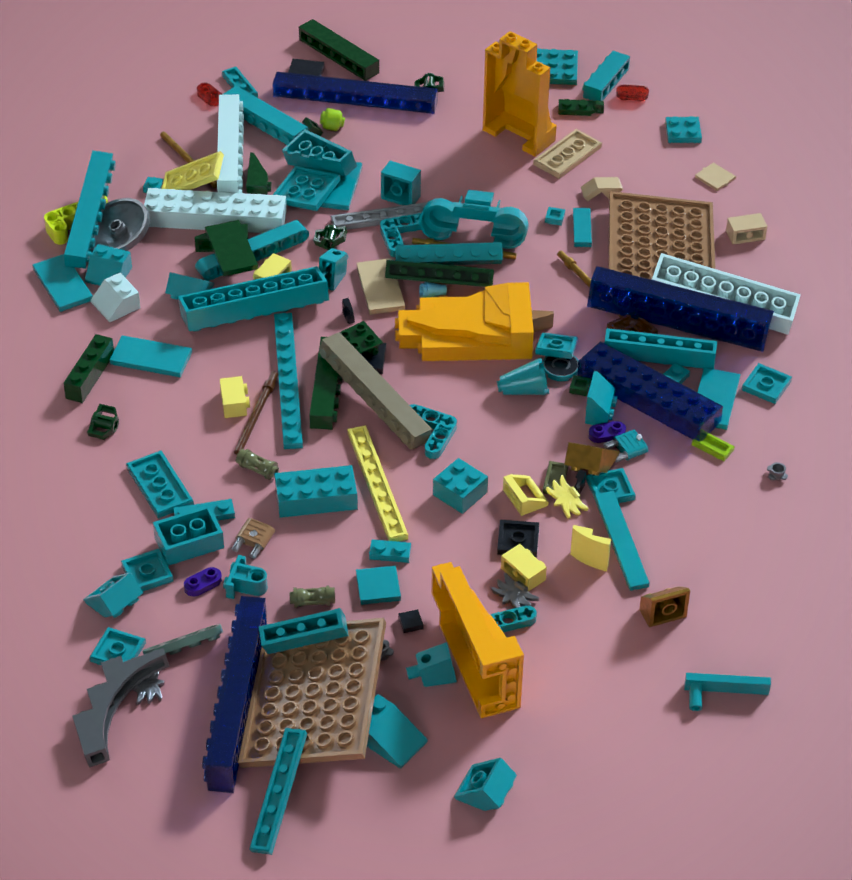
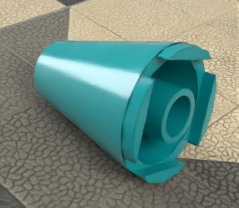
[497,358,549,395]

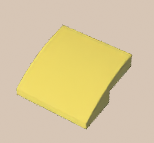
[570,525,611,571]

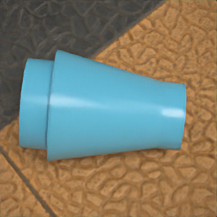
[419,282,447,298]

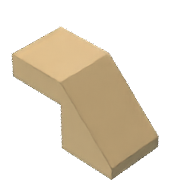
[581,177,623,201]

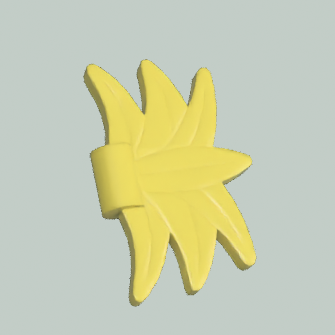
[546,475,589,519]

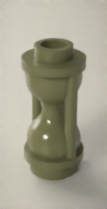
[236,449,279,480]
[290,585,335,608]

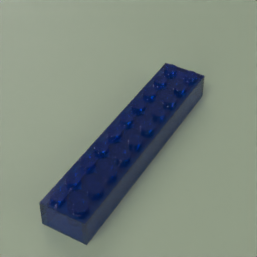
[587,266,774,352]
[202,596,267,793]

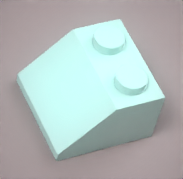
[91,273,141,323]

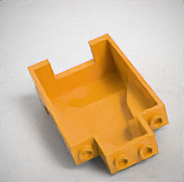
[483,31,557,157]
[395,282,534,361]
[431,562,524,718]

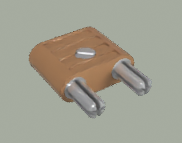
[232,518,275,559]

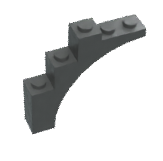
[72,648,170,768]

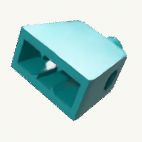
[319,248,349,291]
[406,642,457,687]

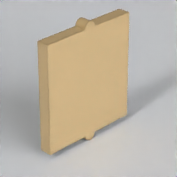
[695,162,736,191]

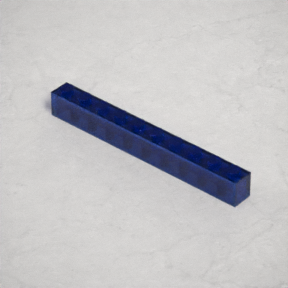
[273,72,438,114]

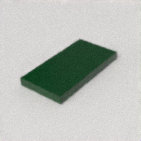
[205,220,258,277]

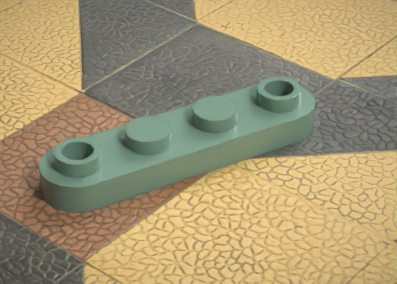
[143,624,223,655]

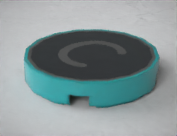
[543,355,579,381]

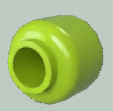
[320,108,345,132]

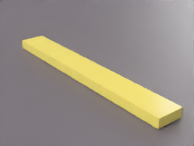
[347,425,408,542]

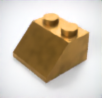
[564,442,620,476]
[639,586,690,628]

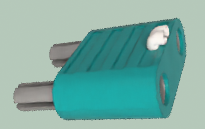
[603,429,648,462]

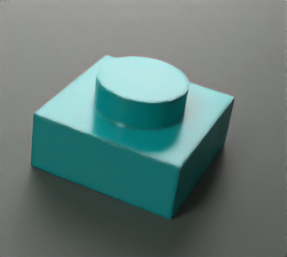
[143,177,164,193]
[545,207,566,226]

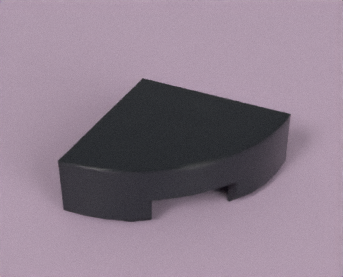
[342,298,355,324]
[574,470,586,494]

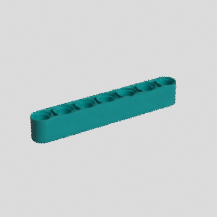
[195,220,309,281]

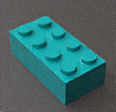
[275,465,358,518]

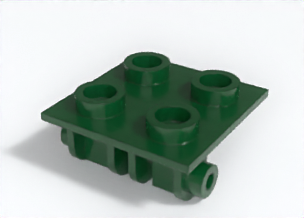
[340,321,383,355]

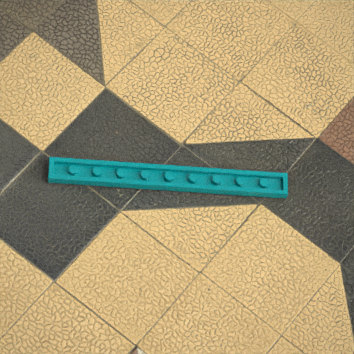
[274,313,303,449]

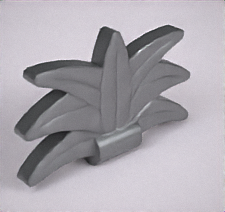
[491,573,539,608]
[133,671,165,705]

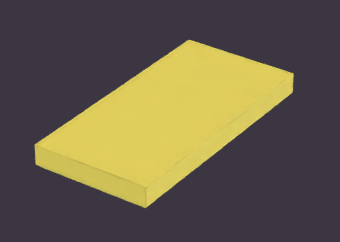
[161,151,224,190]

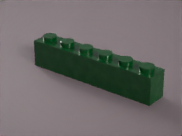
[299,19,379,81]
[385,259,494,287]
[309,336,343,430]

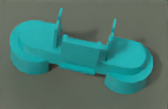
[419,190,529,249]

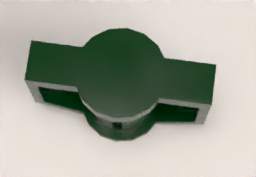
[414,73,445,97]
[313,225,348,250]
[87,404,119,440]

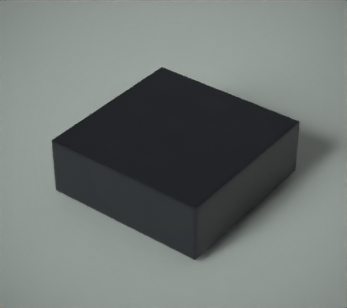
[398,609,424,633]

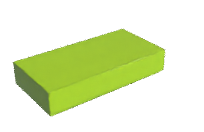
[691,430,735,461]

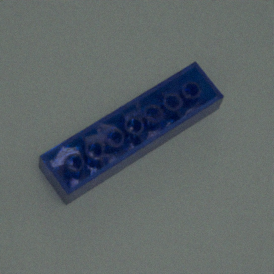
[577,341,723,442]

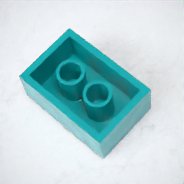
[153,505,224,566]

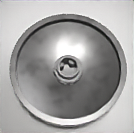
[91,198,150,252]

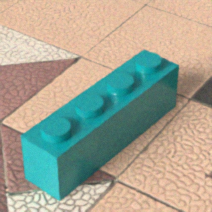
[582,51,630,101]
[259,608,349,654]

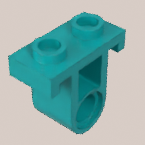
[223,555,268,599]

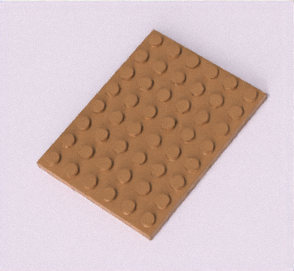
[608,191,715,294]
[238,618,386,768]

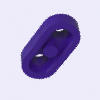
[589,421,626,443]
[184,567,222,597]

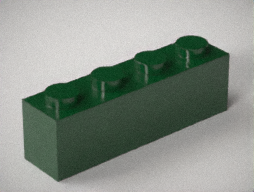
[63,334,114,403]

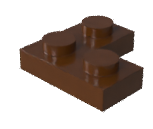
[606,311,658,334]

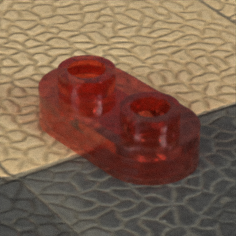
[197,82,222,106]
[616,85,649,102]

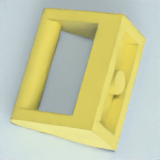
[503,474,549,516]

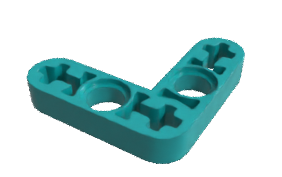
[380,213,421,258]
[410,404,457,459]
[490,606,537,633]

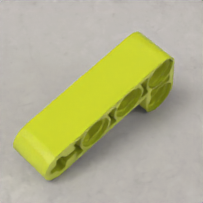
[44,196,108,245]

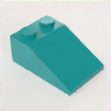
[367,694,428,769]

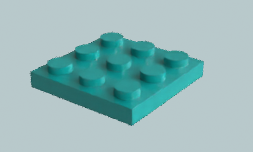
[537,48,578,85]
[273,166,341,211]

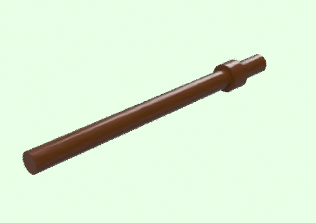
[234,371,278,455]

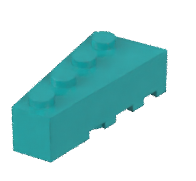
[282,129,357,177]

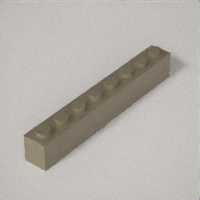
[319,332,432,450]

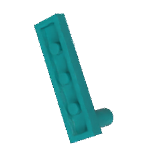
[684,673,771,711]

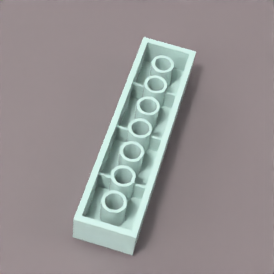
[217,94,244,193]
[144,188,287,233]
[649,253,801,335]

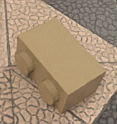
[726,213,768,245]

